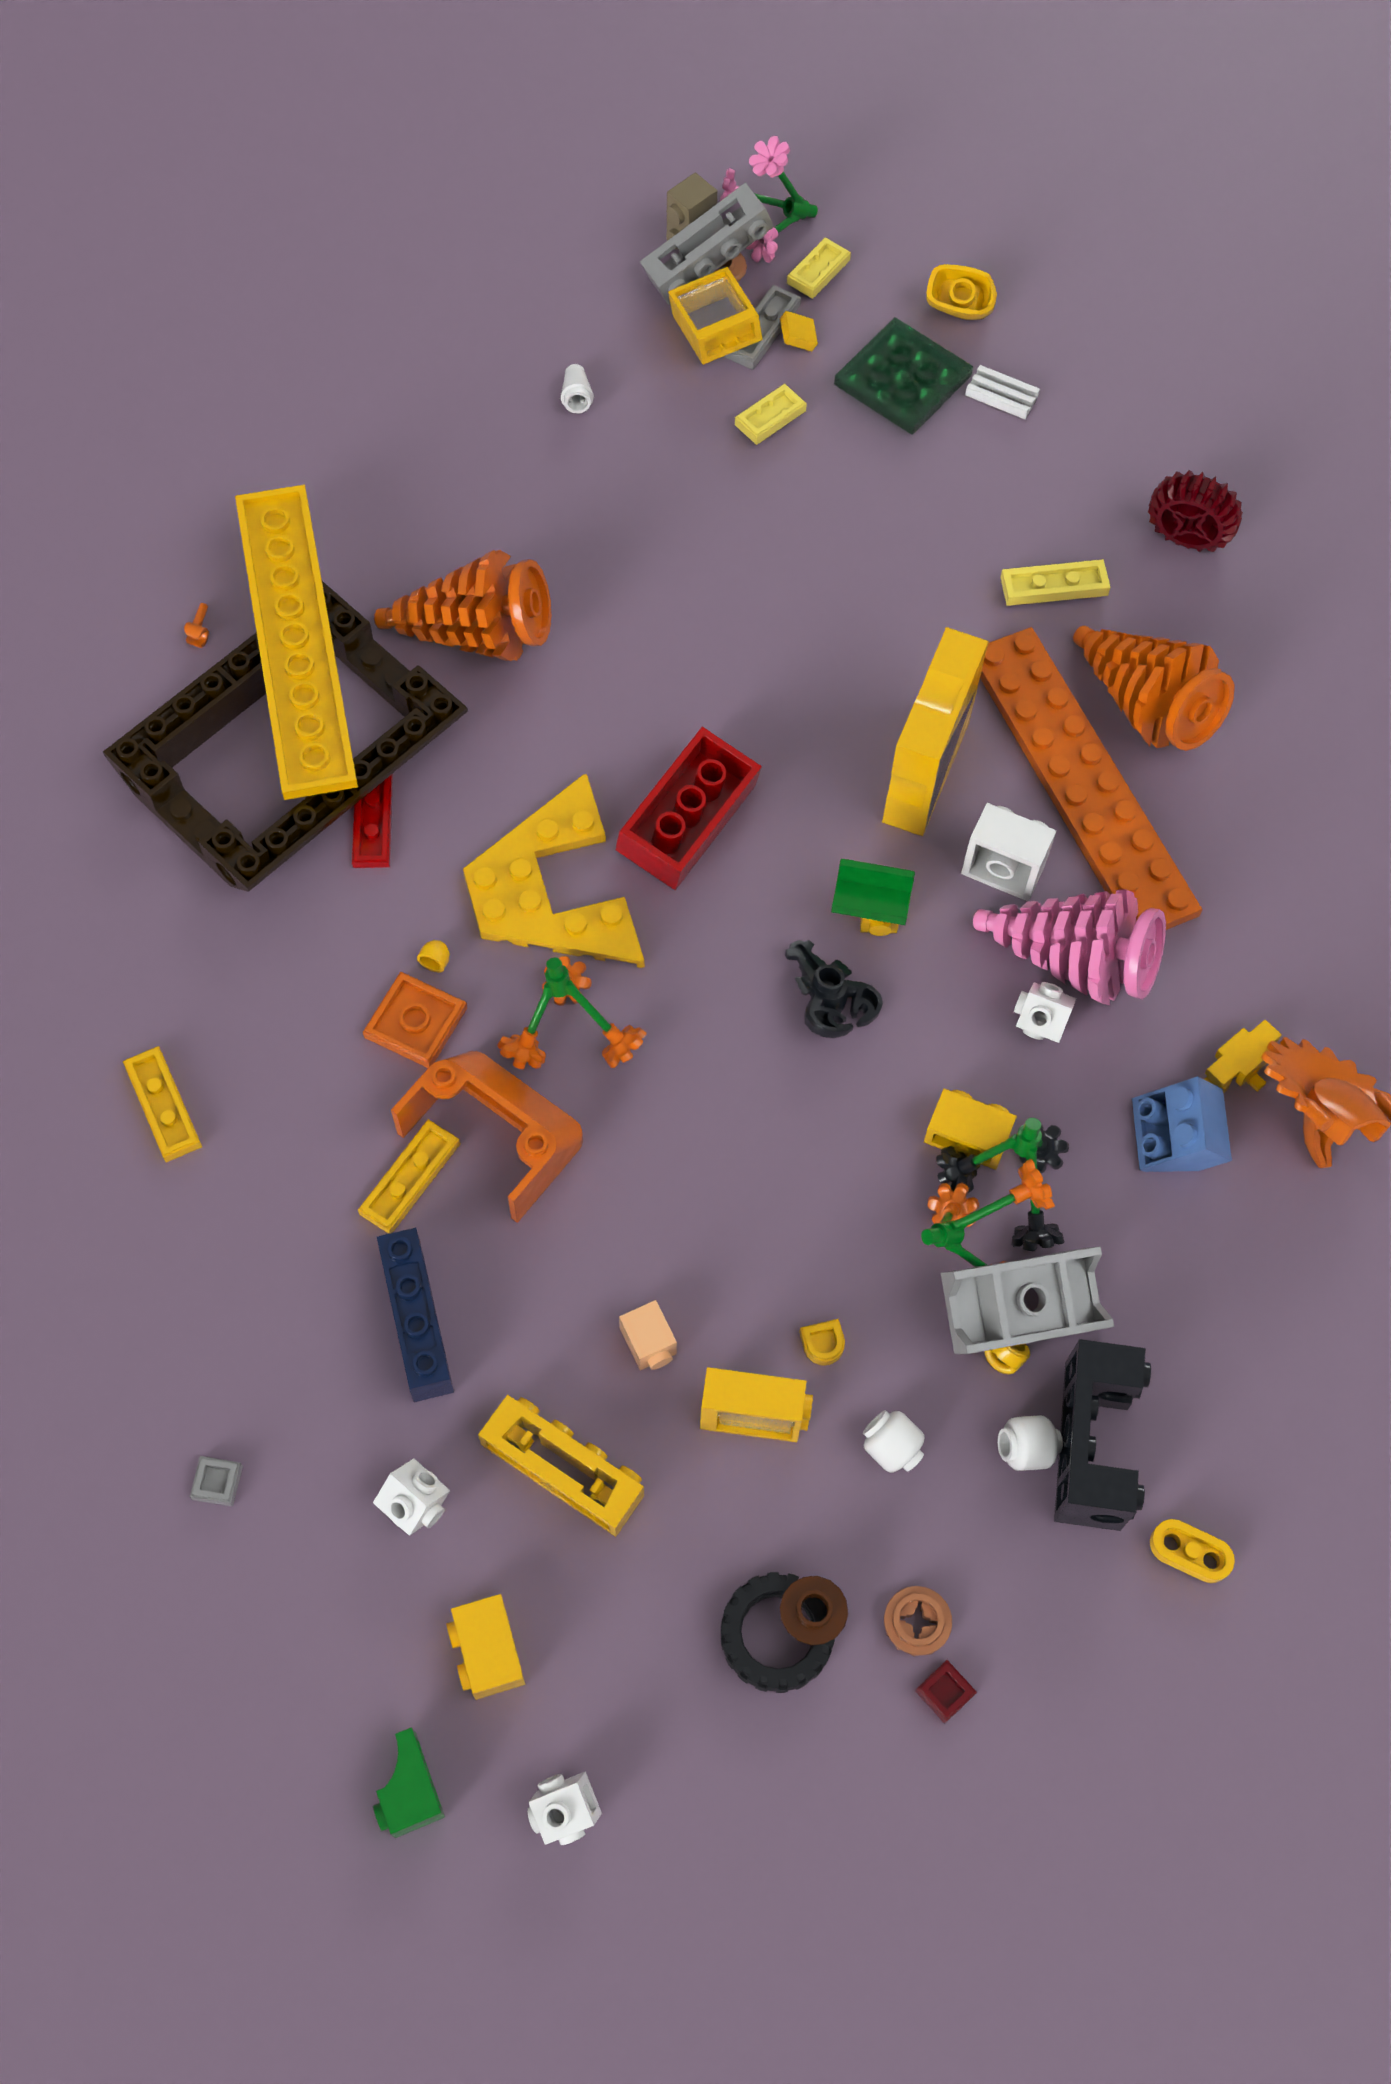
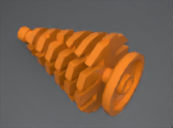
[374,550,552,661]
[1073,625,1235,751]

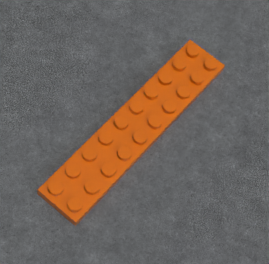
[980,627,1203,930]

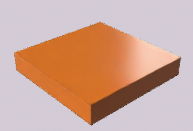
[363,971,467,1068]

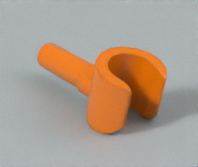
[184,603,209,648]

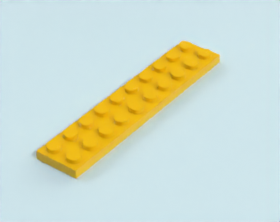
[235,484,358,800]

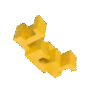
[1204,1020,1282,1093]

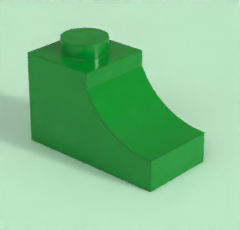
[373,1727,445,1838]

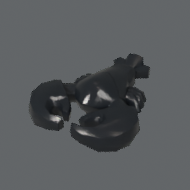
[785,940,883,1038]

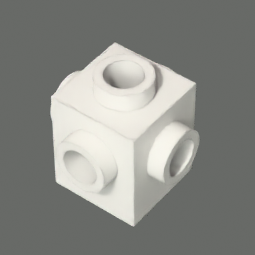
[1014,982,1077,1043]
[373,1458,450,1536]
[527,1771,602,1845]

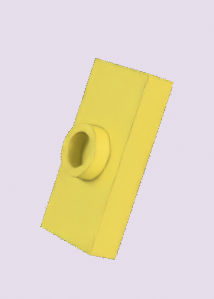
[787,237,851,299]
[735,383,807,445]

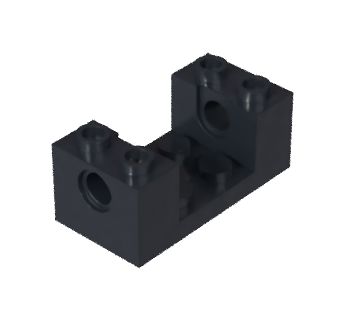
[1054,1339,1151,1531]

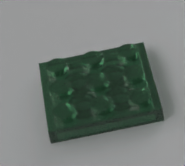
[834,317,973,435]

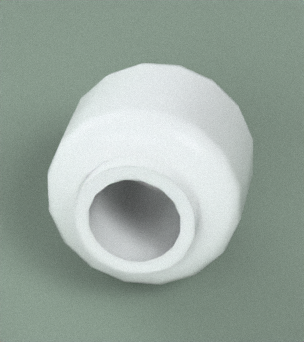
[863,1410,925,1473]
[997,1415,1063,1471]

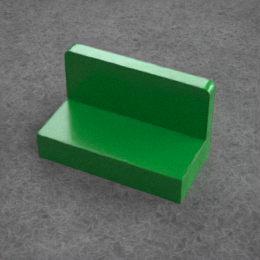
[831,859,915,925]

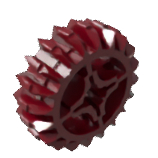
[1148,470,1243,552]

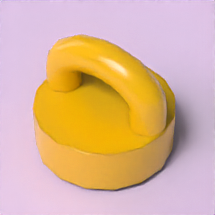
[984,1343,1030,1375]

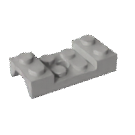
[941,1246,1114,1354]

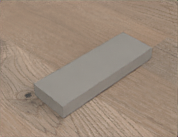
[725,285,801,370]

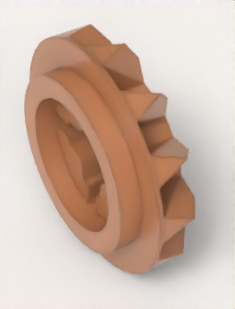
[883,1586,952,1657]

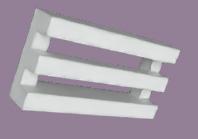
[965,365,1040,419]

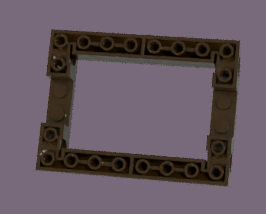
[103,581,468,892]

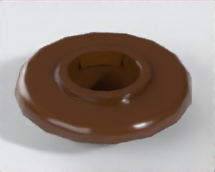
[780,1576,848,1645]

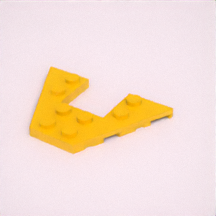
[463,774,645,968]

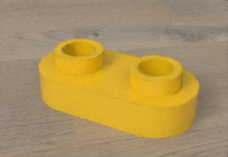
[1150,1519,1235,1583]

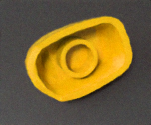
[926,264,997,320]

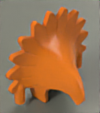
[1261,1037,1391,1168]

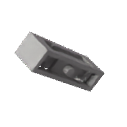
[640,182,774,305]

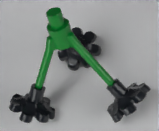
[936,1117,1069,1252]

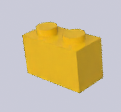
[923,1088,1017,1170]
[446,1594,525,1700]

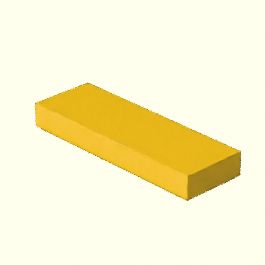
[123,1046,202,1163]
[358,1119,461,1234]

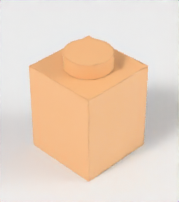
[619,1300,677,1371]

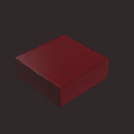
[915,1660,977,1724]

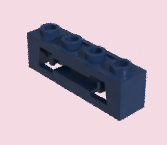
[377,1227,454,1402]

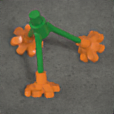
[497,956,647,1069]
[921,1159,1055,1267]

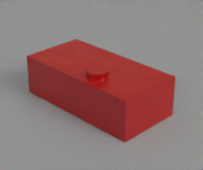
[615,727,762,890]

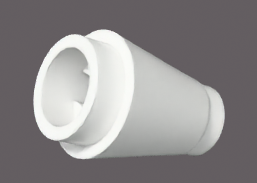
[561,364,594,413]

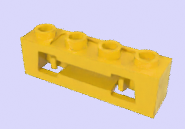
[478,1394,644,1537]

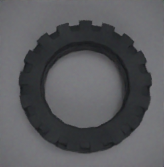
[721,1572,835,1693]

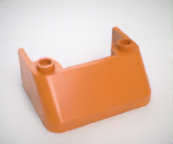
[391,1051,583,1223]

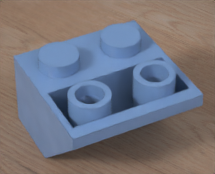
[1132,1076,1232,1172]

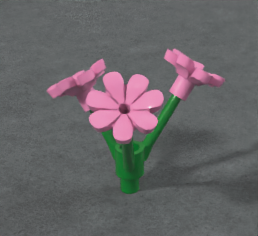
[719,136,818,263]

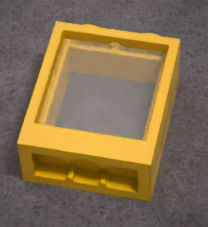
[668,267,763,365]
[700,1367,813,1442]

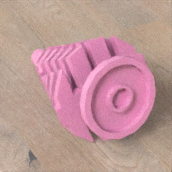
[973,889,1166,1006]

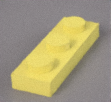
[1000,559,1111,606]

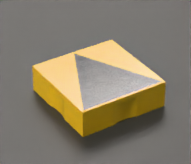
[882,627,989,836]

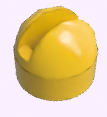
[417,940,450,973]

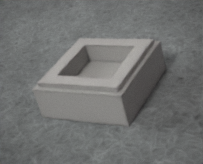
[190,1456,243,1507]

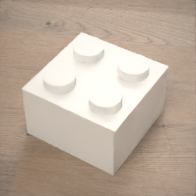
[961,803,1057,901]

